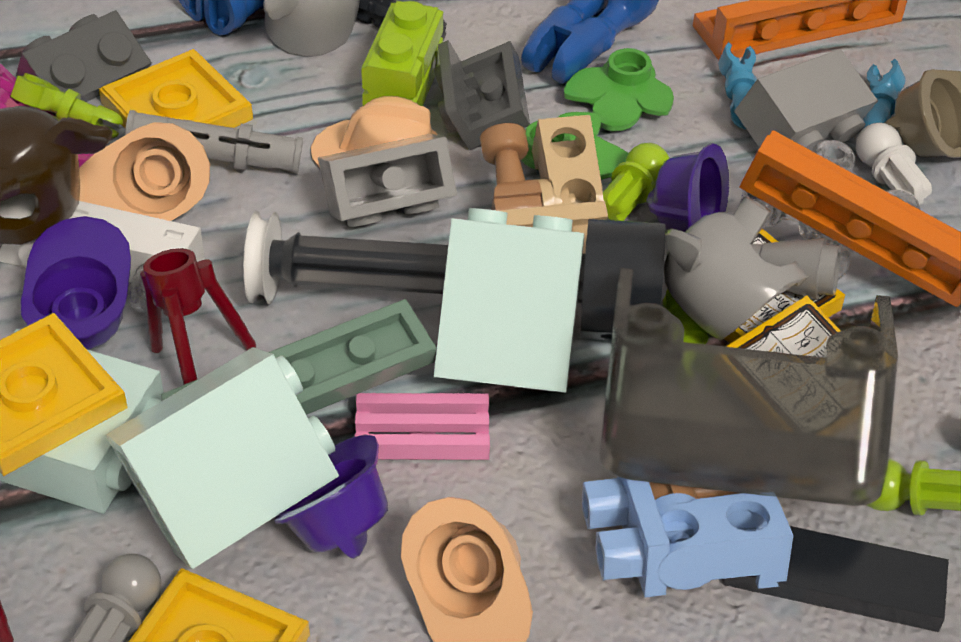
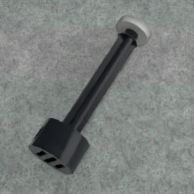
[243,211,665,344]

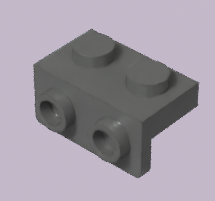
[16,10,152,116]
[434,40,530,150]

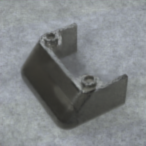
[599,268,898,506]

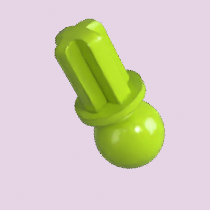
[603,143,670,221]
[855,458,961,516]

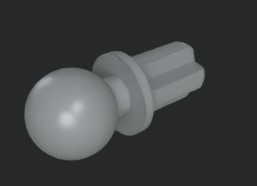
[70,554,161,642]

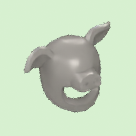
[263,0,359,57]
[664,196,809,341]

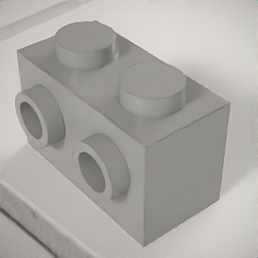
[734,49,878,152]
[318,134,457,227]

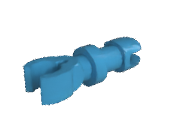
[718,42,757,129]
[861,59,906,131]

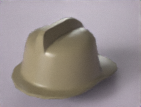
[884,69,961,158]

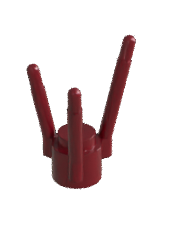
[140,248,257,385]

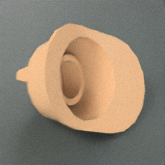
[311,96,438,168]
[79,122,210,221]
[401,497,533,642]

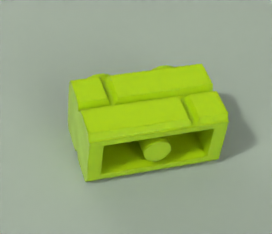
[361,1,443,106]

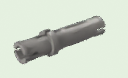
[125,110,303,174]

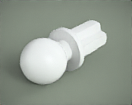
[856,123,932,207]

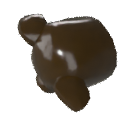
[0,106,113,245]

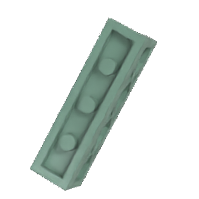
[161,299,437,415]

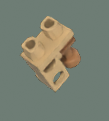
[480,115,608,254]

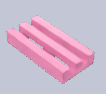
[355,393,490,460]

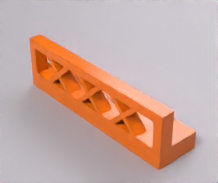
[693,0,907,60]
[739,130,961,307]

